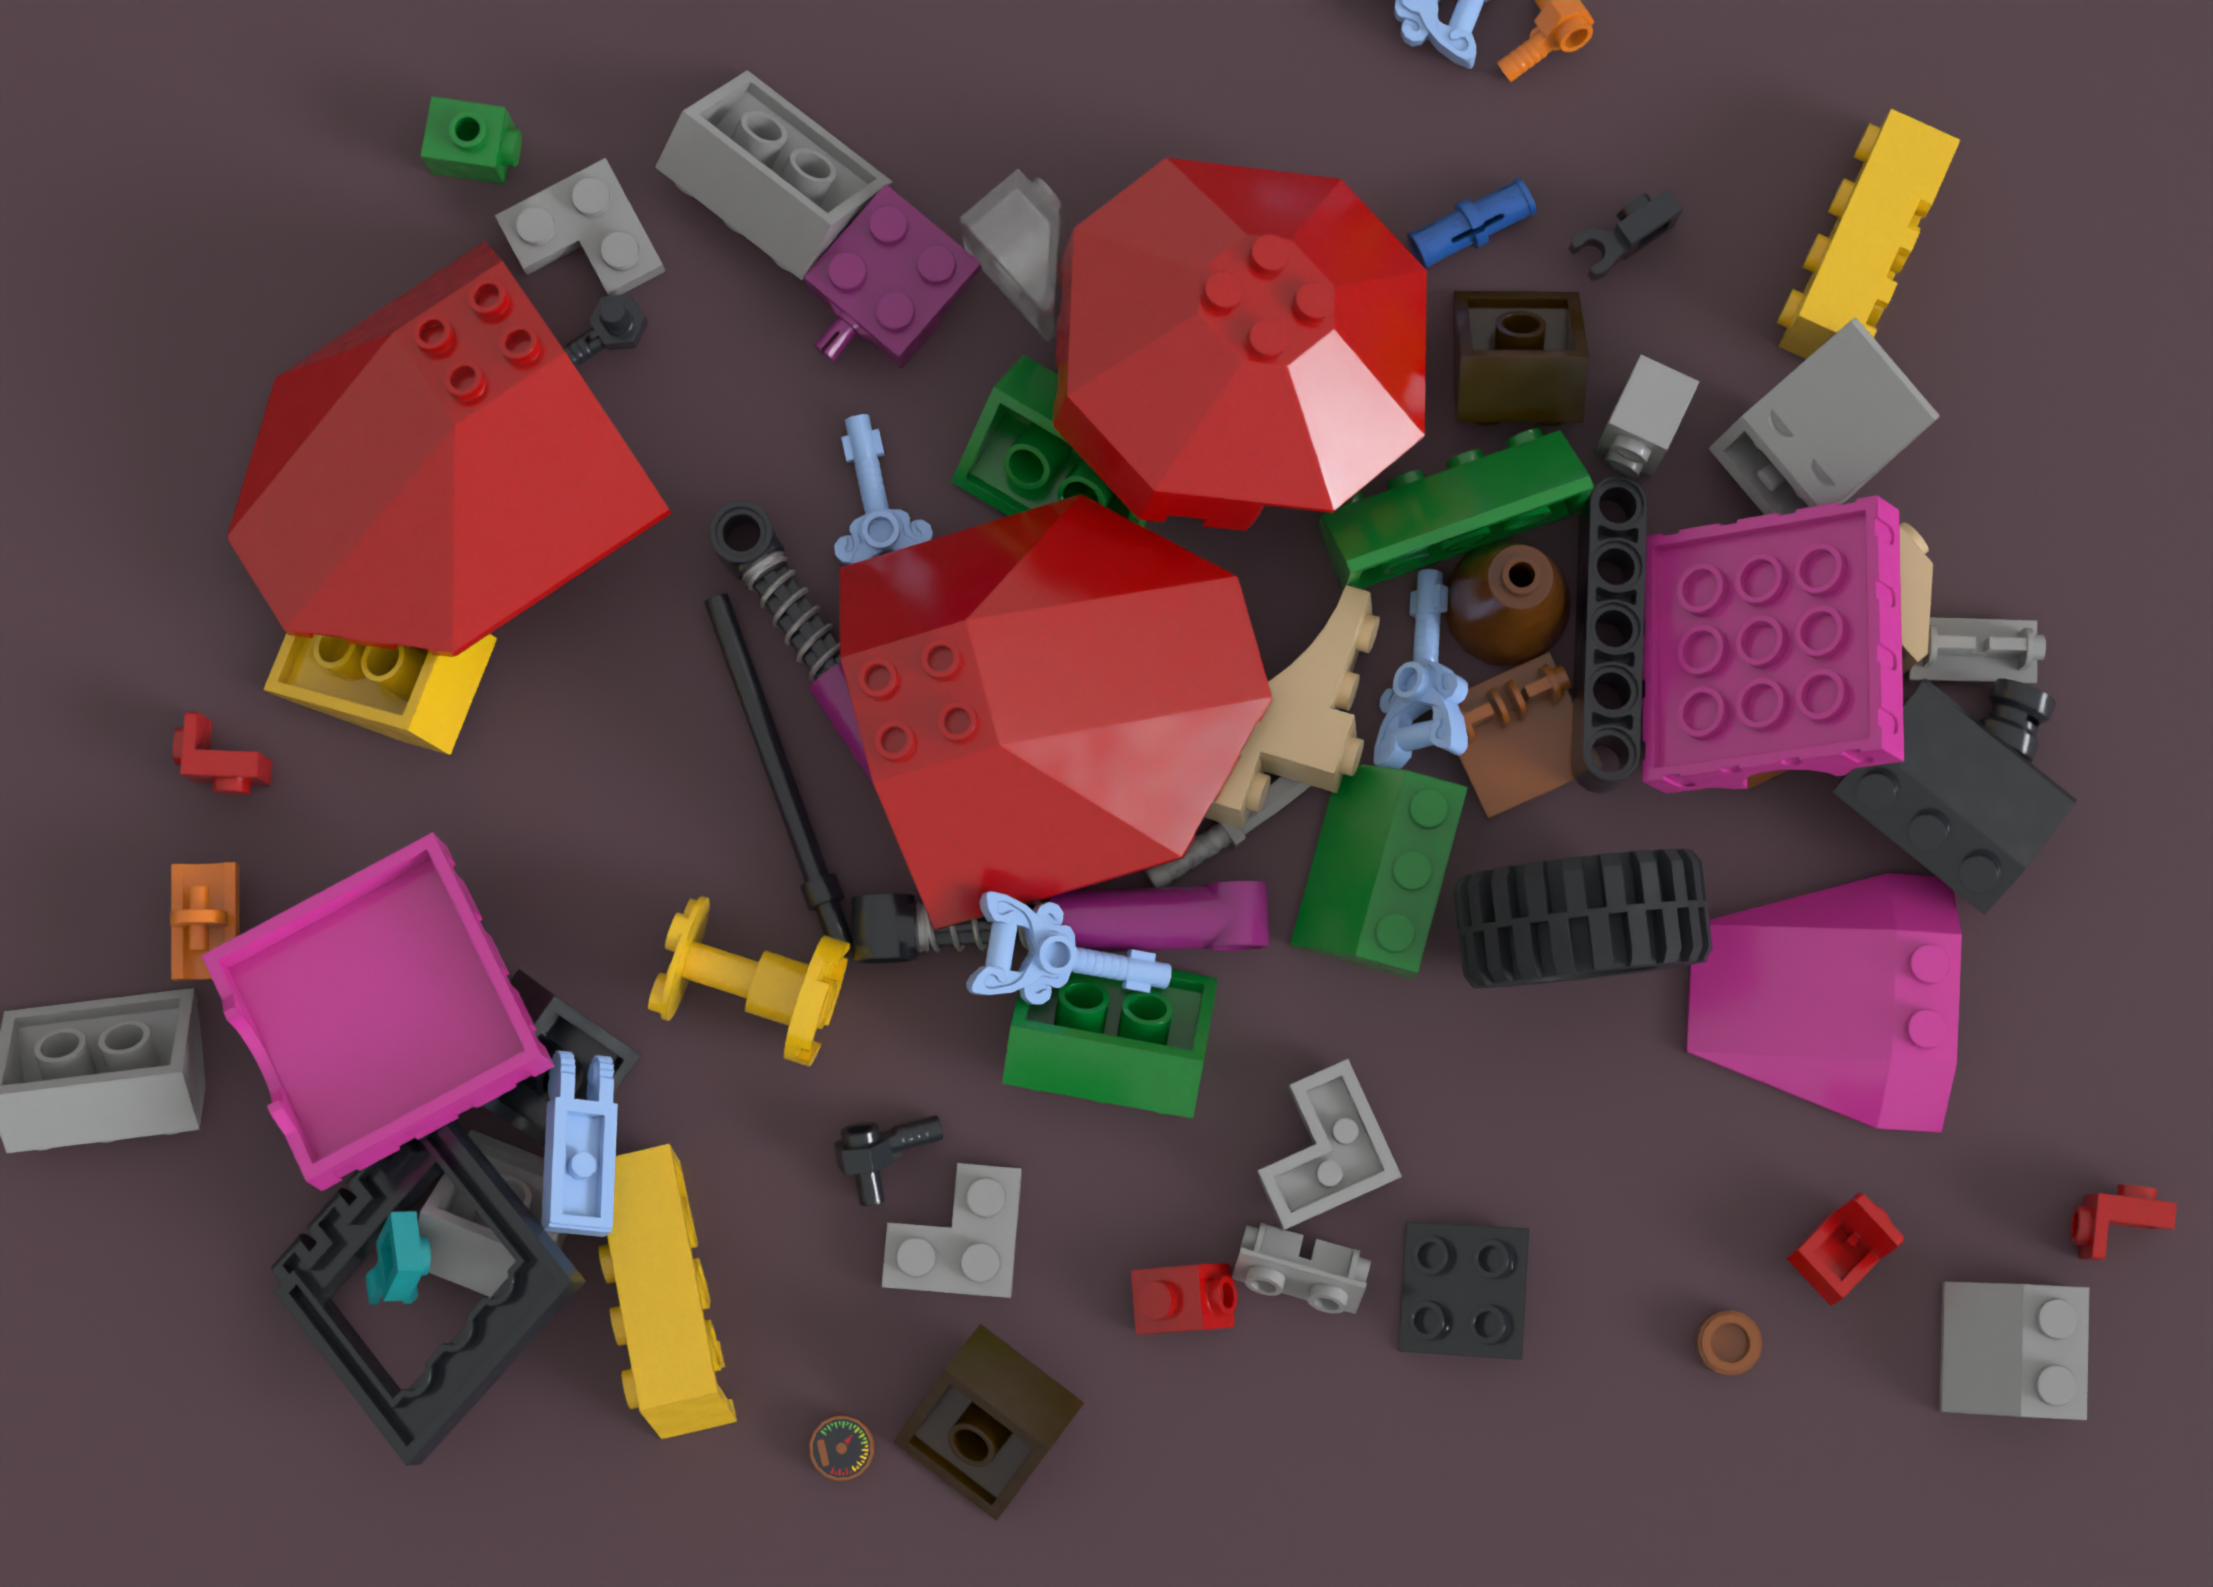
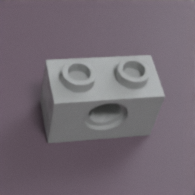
[1594,355,1700,477]

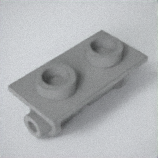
[1909,617,2046,684]
[1232,1223,1371,1314]

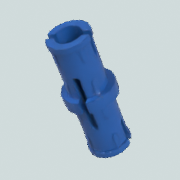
[1407,178,1537,269]

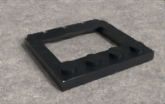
[271,1120,586,1466]

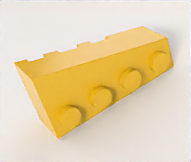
[599,1143,737,1439]

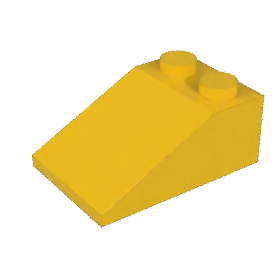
[263,633,497,755]

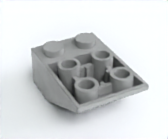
[1708,317,1940,515]

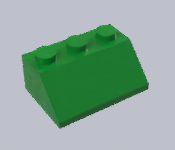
[951,354,1147,527]
[1290,764,1468,980]
[1002,970,1218,1119]

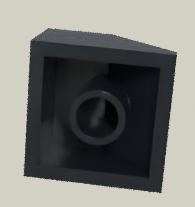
[482,969,641,1147]

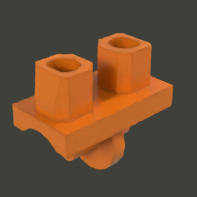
[170,862,240,981]

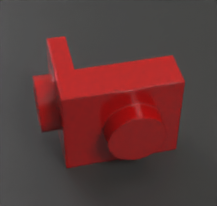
[173,712,272,796]
[2070,1184,2177,1261]
[1786,1192,1904,1306]
[1131,1263,1237,1335]

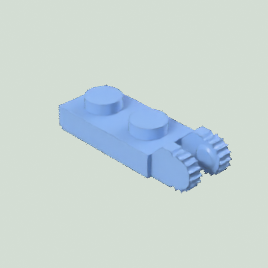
[541,1050,618,1237]

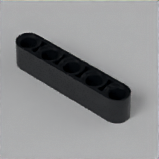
[1571,476,1647,794]

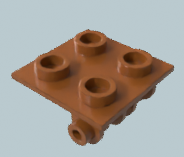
[1458,652,1604,819]

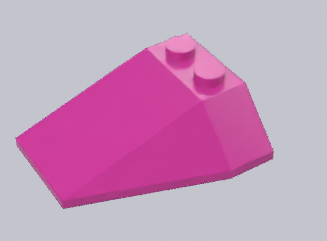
[1685,873,1962,1133]

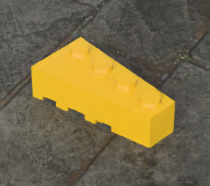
[1776,109,1960,359]

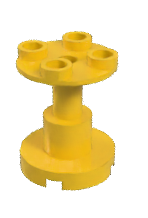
[648,896,850,1067]

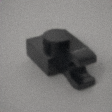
[1568,189,1683,281]

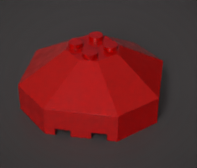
[1053,157,1427,531]

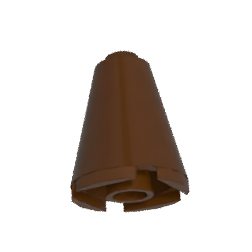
[1445,540,1571,666]

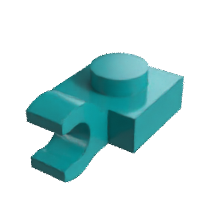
[365,1211,431,1305]

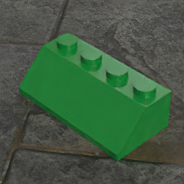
[1318,428,1594,593]

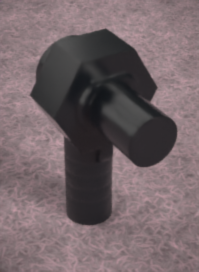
[562,294,648,368]
[834,1115,943,1206]

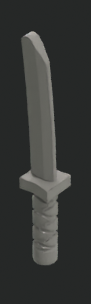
[1144,777,1311,888]

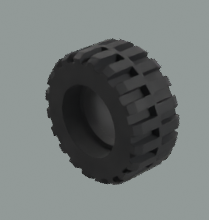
[1453,848,1713,989]

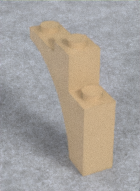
[1204,585,1380,829]

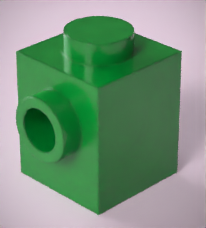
[420,96,522,185]

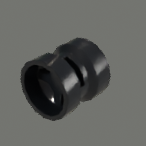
[1979,678,2056,762]

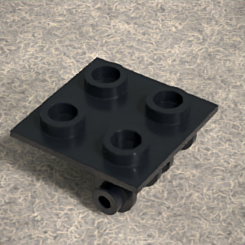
[1399,1222,1530,1360]

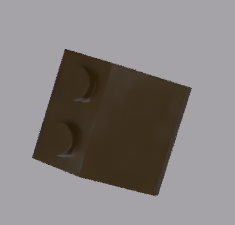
[1453,291,1589,426]
[893,1324,1084,1521]

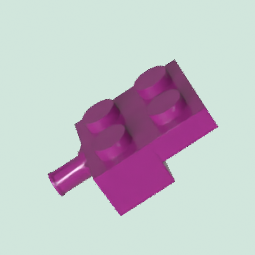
[804,184,982,369]

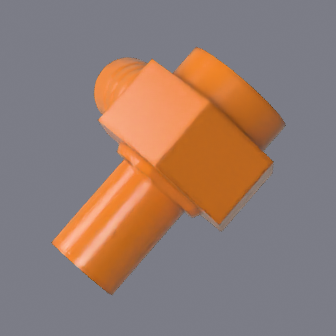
[1497,0,1595,82]

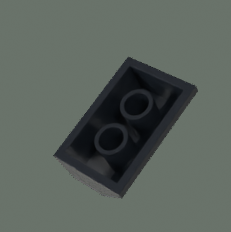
[1832,678,2077,915]

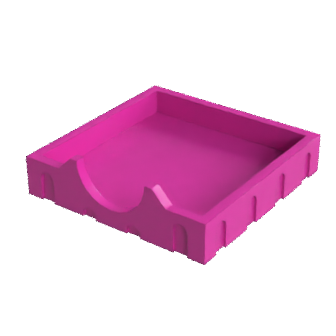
[1642,495,1904,794]
[201,832,555,1191]

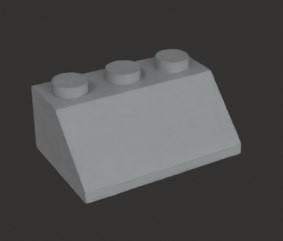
[655,70,893,280]
[0,988,206,1153]

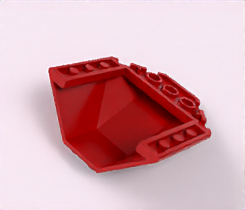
[226,241,672,657]
[839,494,1273,931]

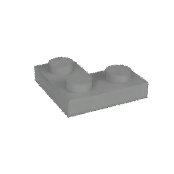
[495,158,666,296]
[1256,1059,1402,1231]
[882,1163,1022,1298]

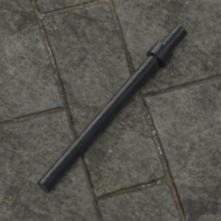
[704,593,853,952]

